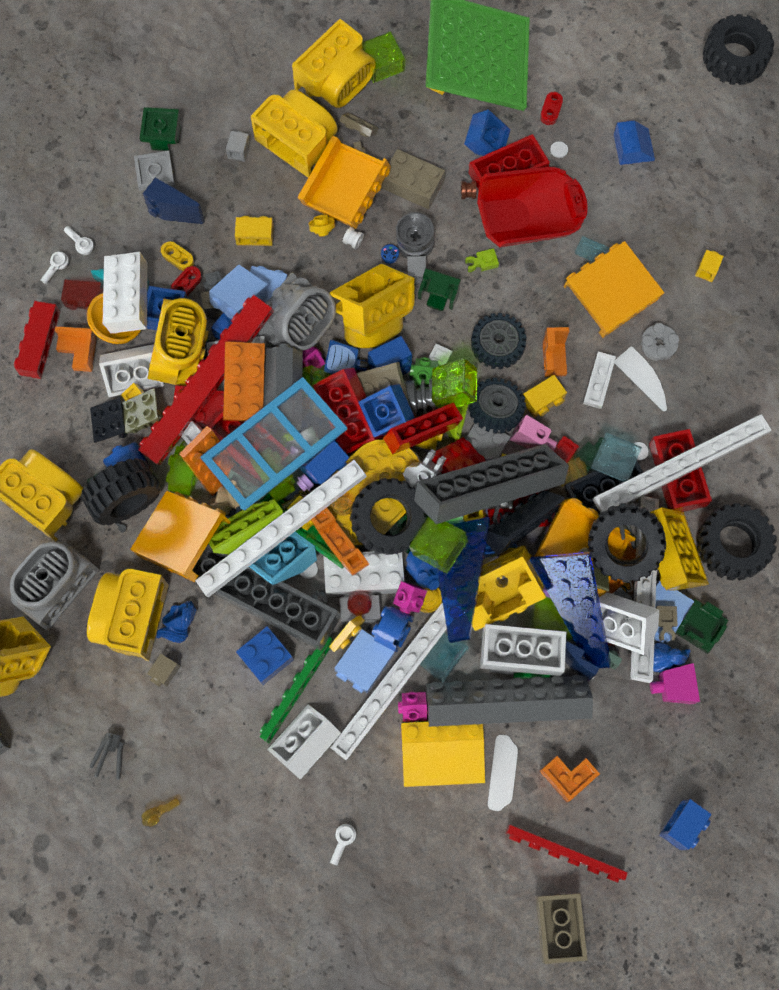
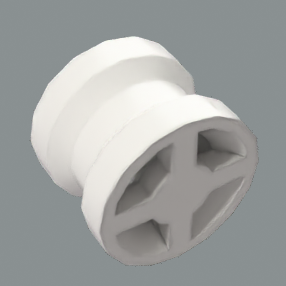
[342,227,364,250]

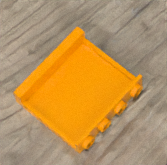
[297,135,391,229]
[563,241,664,338]
[130,491,231,582]
[533,498,636,599]

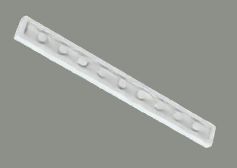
[593,414,771,513]
[195,460,367,597]
[630,496,659,683]
[330,590,462,761]

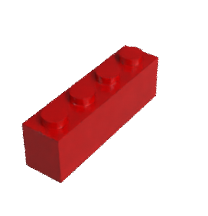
[14,301,60,379]
[383,402,463,455]

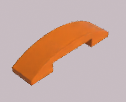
[311,508,369,576]

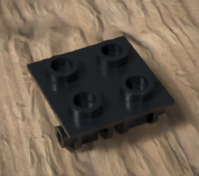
[90,397,128,443]

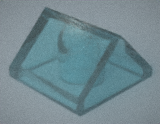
[420,634,469,683]

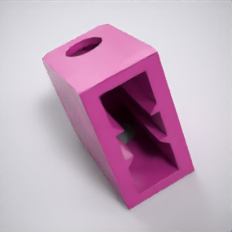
[650,663,700,704]

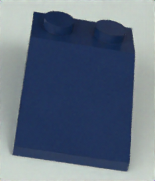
[142,177,205,224]

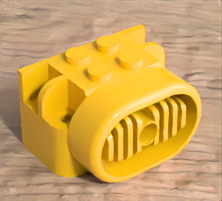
[292,19,376,108]
[251,90,338,178]
[330,264,415,348]
[147,298,209,386]
[0,449,84,542]
[452,546,546,631]
[87,569,169,661]
[0,616,51,697]

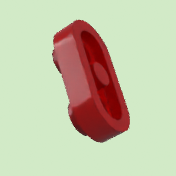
[540,92,563,125]
[171,266,202,296]

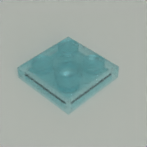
[591,433,642,482]

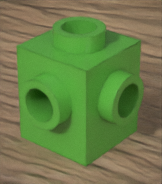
[410,357,438,386]

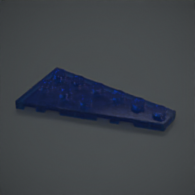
[430,517,490,643]
[530,552,612,668]

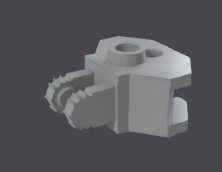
[403,449,447,488]

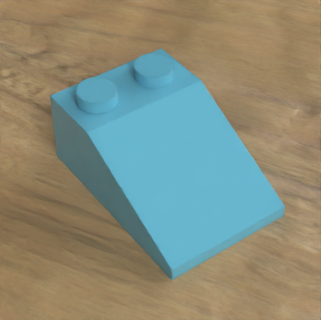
[249,532,317,585]

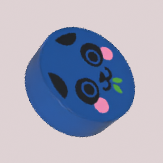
[381,244,399,264]

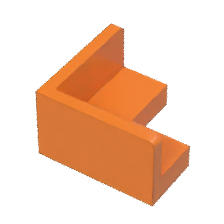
[55,327,97,372]
[542,327,569,377]
[540,756,600,803]

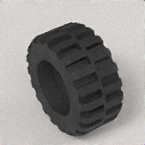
[703,14,774,85]
[81,458,161,526]
[350,478,428,555]
[588,503,666,583]
[696,503,777,581]

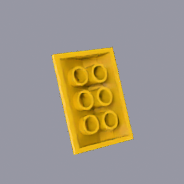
[650,507,709,591]
[401,722,485,787]

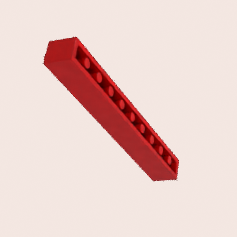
[138,294,274,465]

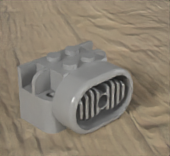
[255,273,336,351]
[10,542,99,631]

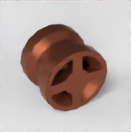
[461,181,476,200]

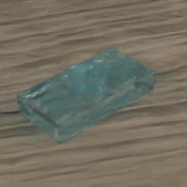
[575,236,609,262]

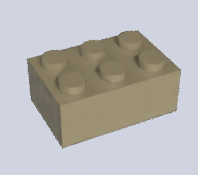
[381,149,445,210]
[535,893,588,964]

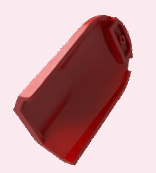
[477,167,588,248]

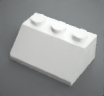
[99,344,164,397]
[592,592,659,655]
[267,704,341,779]

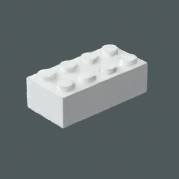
[103,252,147,333]
[324,551,404,598]
[480,624,566,676]

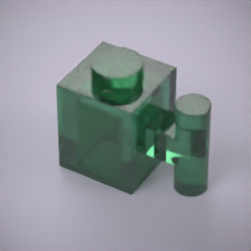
[573,437,606,474]

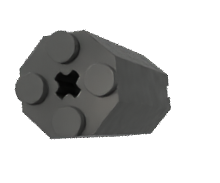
[262,343,302,433]

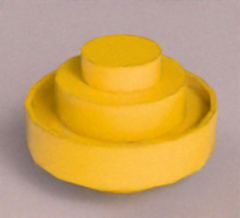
[308,215,335,237]
[419,586,442,613]

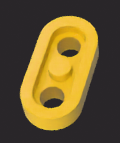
[161,241,194,271]

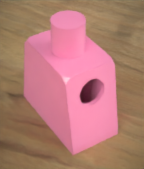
[510,415,557,450]

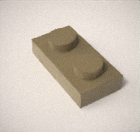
[340,112,378,137]

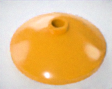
[87,293,141,344]

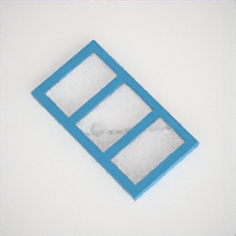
[200,377,347,511]

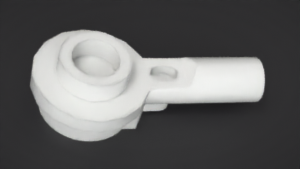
[64,226,94,255]
[41,252,69,284]
[330,824,356,866]

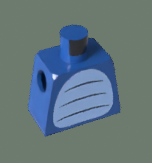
[323,340,368,379]

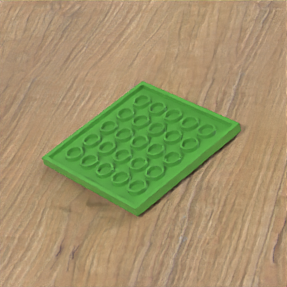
[426,0,530,111]

